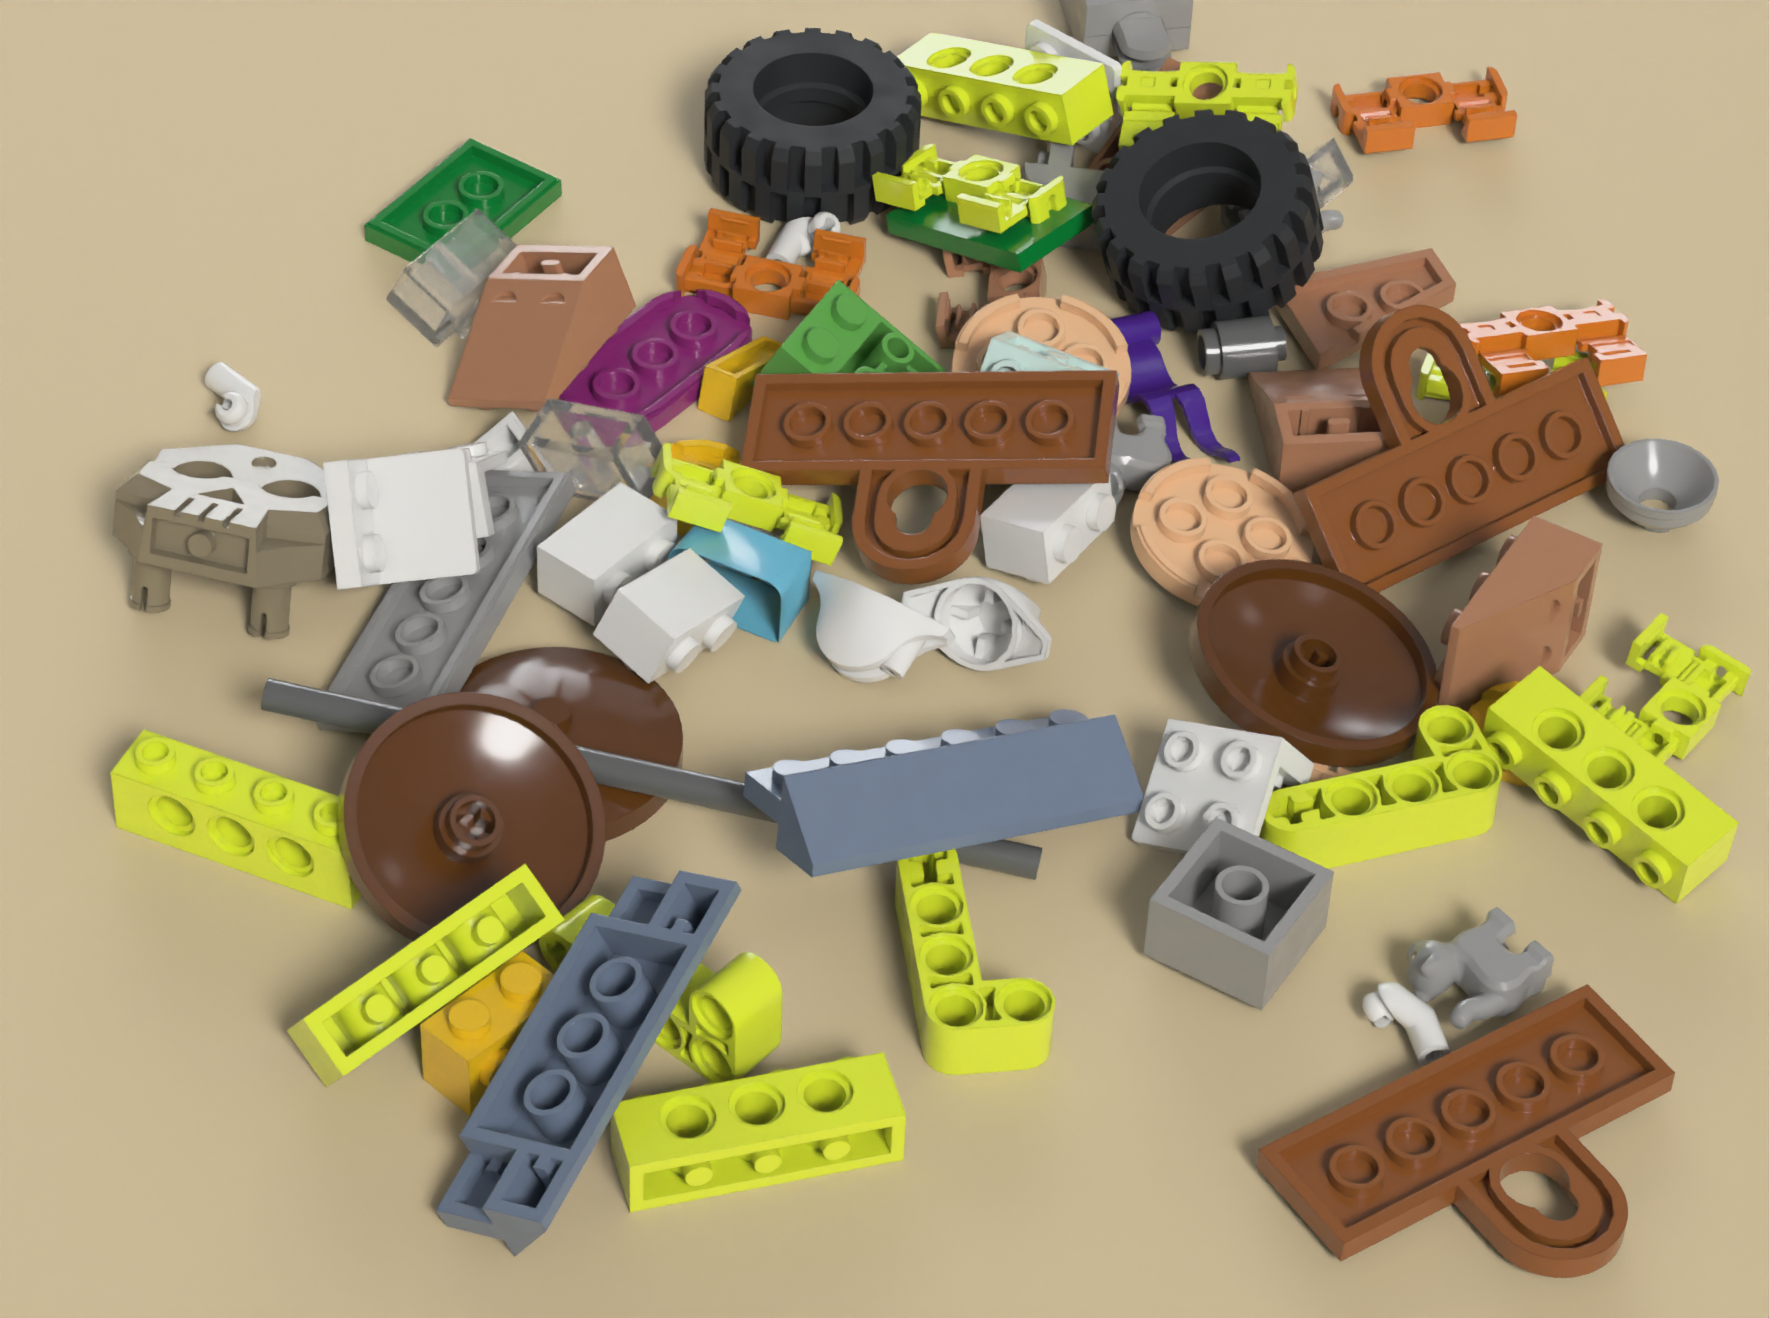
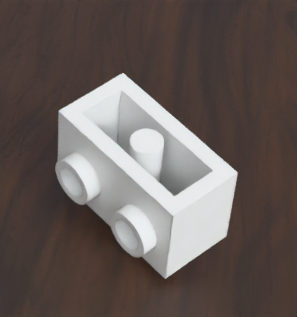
[980,474,1116,584]
[537,482,677,626]
[593,548,745,684]

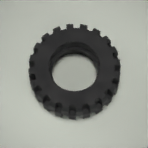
[704,28,921,225]
[1092,109,1324,334]

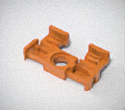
[1330,67,1517,154]
[676,208,867,321]
[1457,300,1647,398]

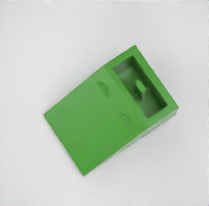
[750,279,947,387]

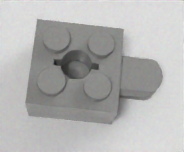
[1059,0,1193,71]

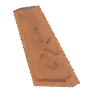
[1275,248,1456,369]

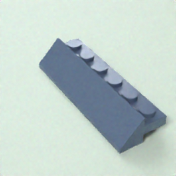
[743,709,1144,877]
[436,870,742,1256]

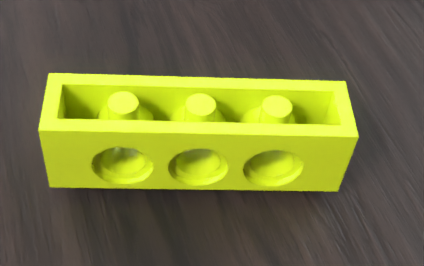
[897,32,1114,146]
[1482,666,1739,904]
[110,729,362,910]
[286,864,565,1087]
[610,1052,906,1212]

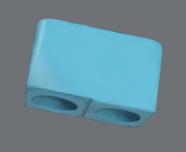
[668,519,812,643]

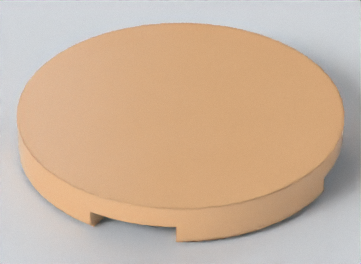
[951,294,1131,418]
[1130,457,1313,606]

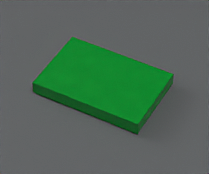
[364,138,562,284]
[886,194,1094,273]

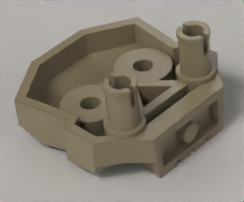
[112,444,335,640]

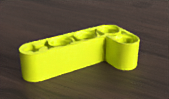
[1259,705,1503,869]
[895,849,1055,1075]
[539,894,783,1082]

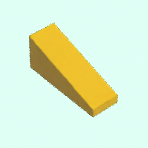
[697,336,783,422]

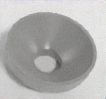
[1606,439,1719,533]

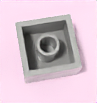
[1144,817,1334,1010]

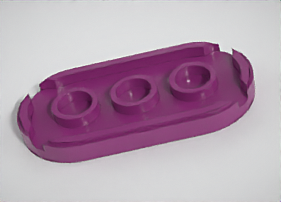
[557,289,752,441]

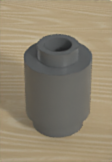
[1196,315,1287,380]

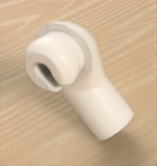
[766,211,841,264]
[205,362,262,432]
[1362,982,1451,1066]

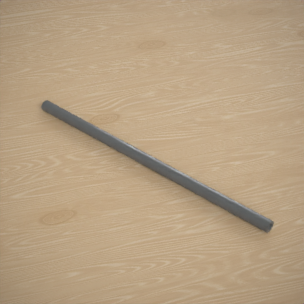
[261,678,1043,880]

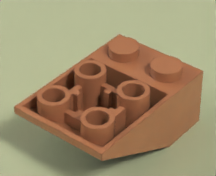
[448,245,636,412]
[1248,368,1389,493]
[1434,516,1603,712]

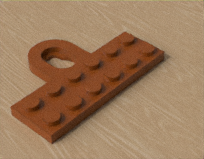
[1293,305,1625,593]
[740,370,1120,585]
[1256,984,1675,1278]

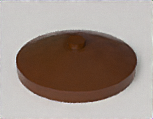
[1189,559,1439,767]
[460,647,683,842]
[337,692,606,949]

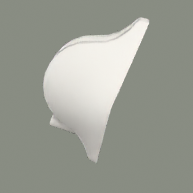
[813,570,956,683]
[902,576,1052,671]

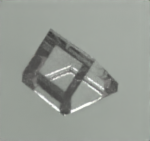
[1305,137,1353,208]

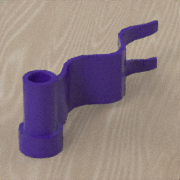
[1110,310,1240,464]

